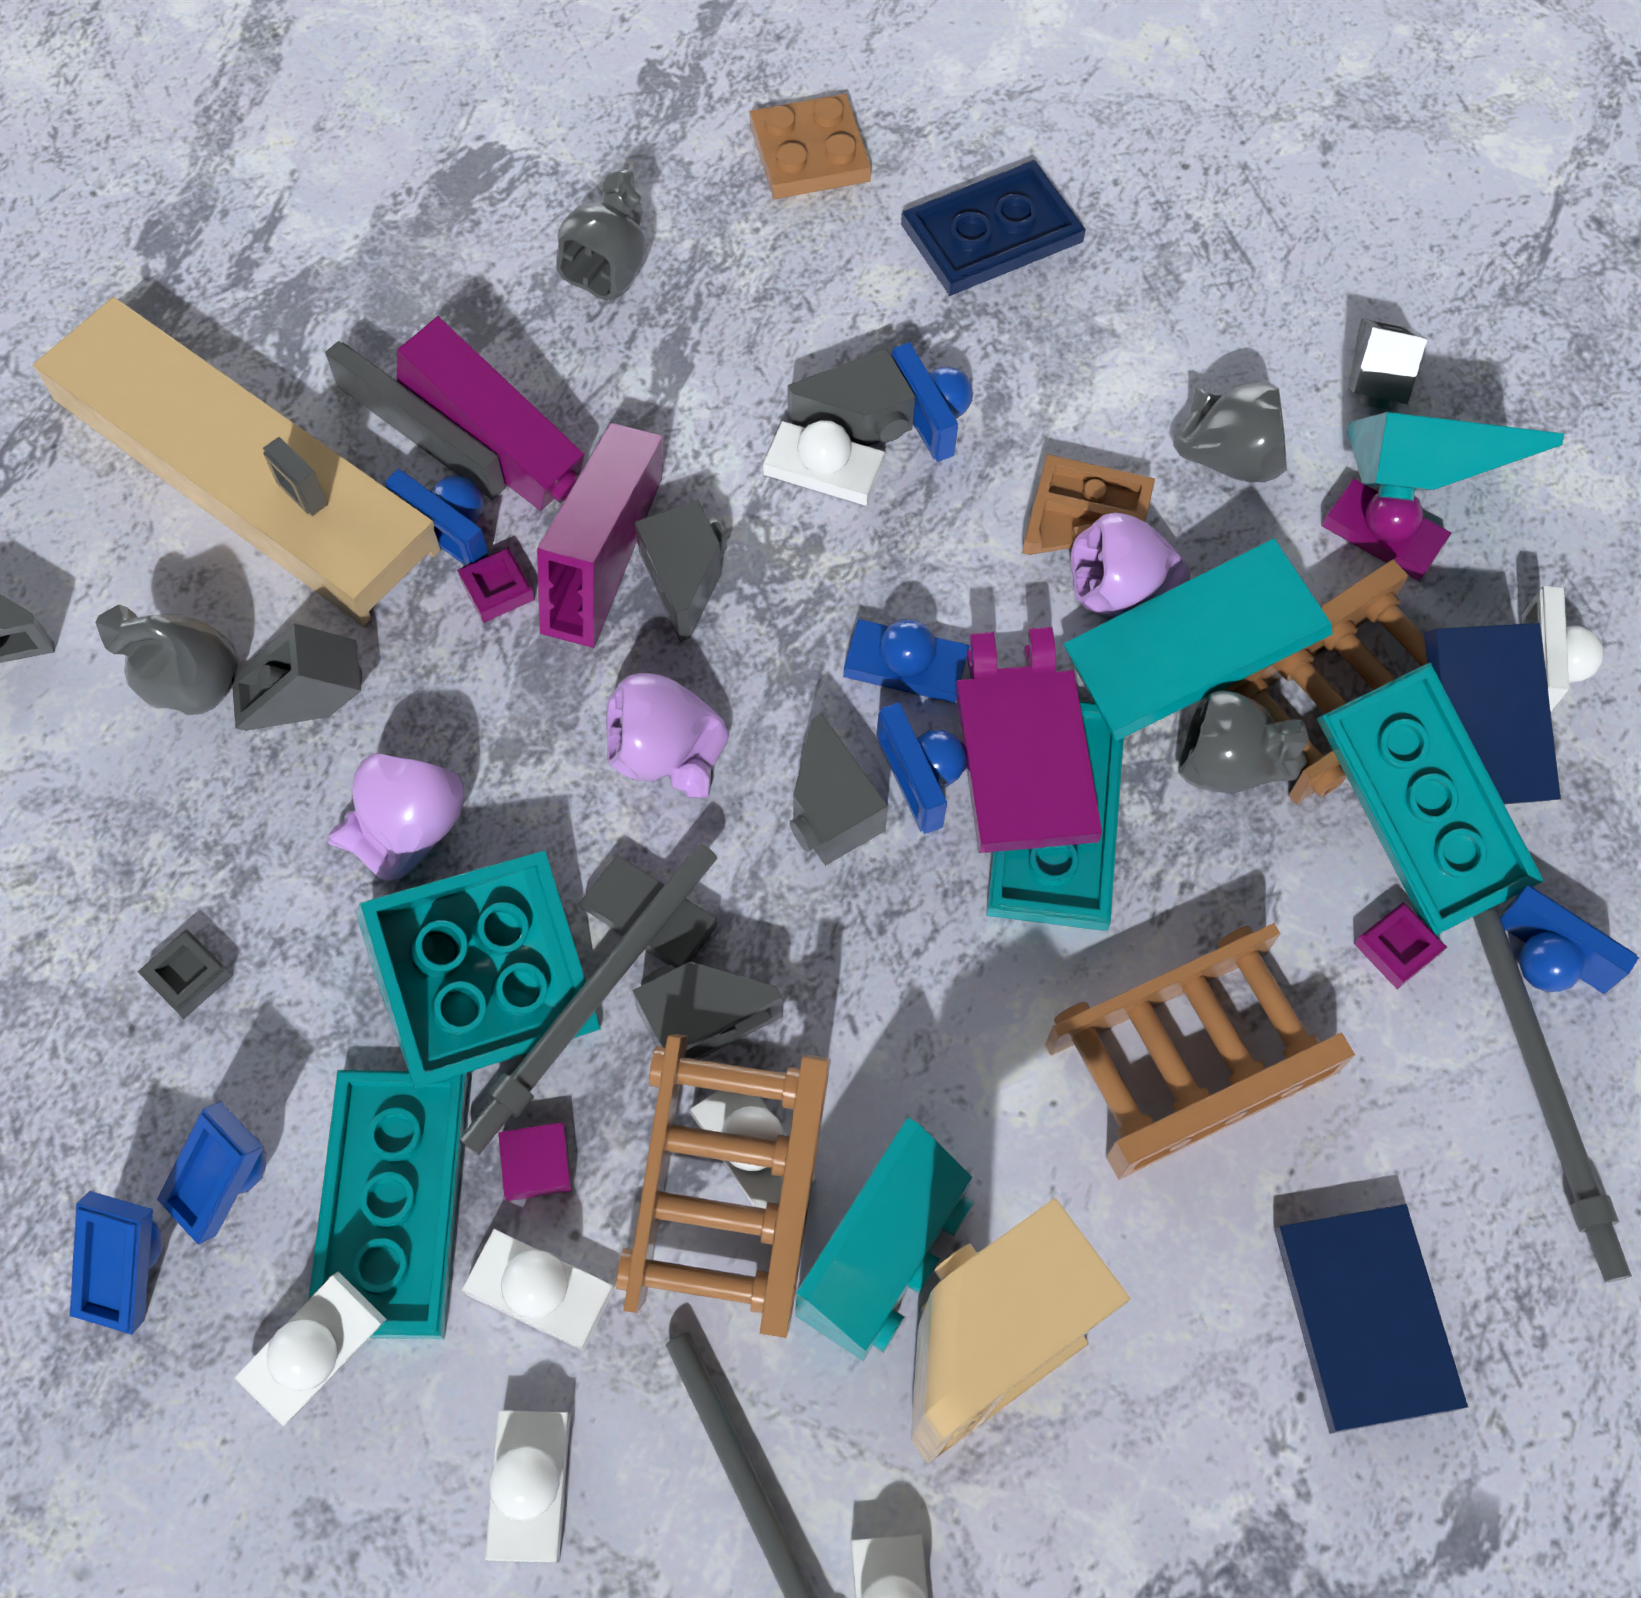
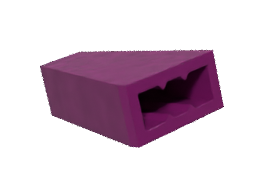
[397,316,585,511]
[537,423,663,648]

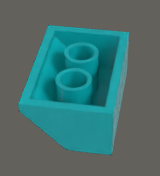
[796,1117,974,1361]

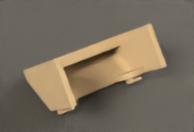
[911,1198,1131,1464]

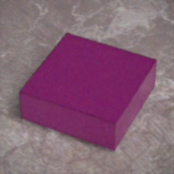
[457,547,535,623]
[1354,901,1447,990]
[498,1122,572,1201]

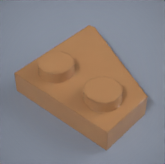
[1022,454,1155,555]

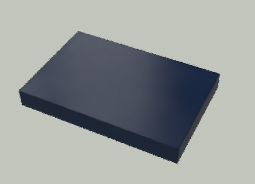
[901,160,1086,296]
[1424,623,1561,805]
[1274,1204,1468,1434]

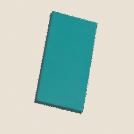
[1063,538,1333,741]
[1317,663,1544,935]
[986,701,1124,931]
[308,1070,469,1339]

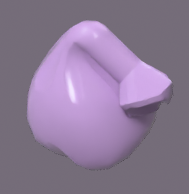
[1071,512,1190,618]
[606,673,729,798]
[327,753,465,881]

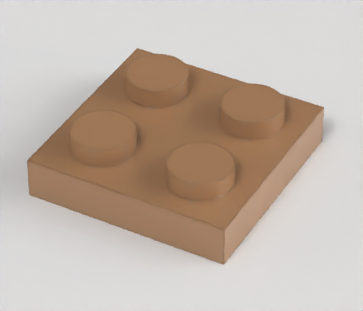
[750,93,871,200]

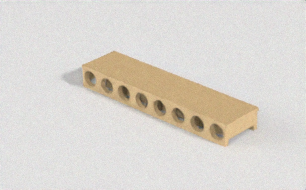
[32,296,441,627]

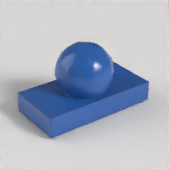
[891,342,974,462]
[385,468,489,566]
[843,619,970,704]
[876,702,966,834]
[1500,885,1639,994]
[157,1101,267,1245]
[69,1191,163,1335]

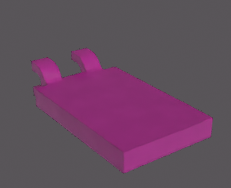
[955,627,1102,853]

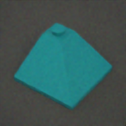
[1348,412,1565,501]
[356,850,601,1089]

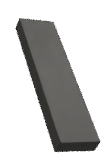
[325,340,506,501]

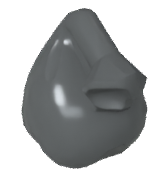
[556,170,646,300]
[1173,381,1287,483]
[95,605,238,715]
[1178,690,1309,794]

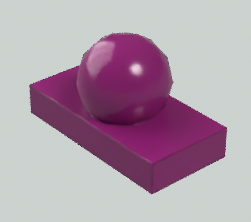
[1322,478,1451,582]

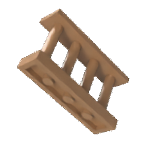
[1221,560,1427,805]
[1045,923,1355,1180]
[616,1034,831,1338]

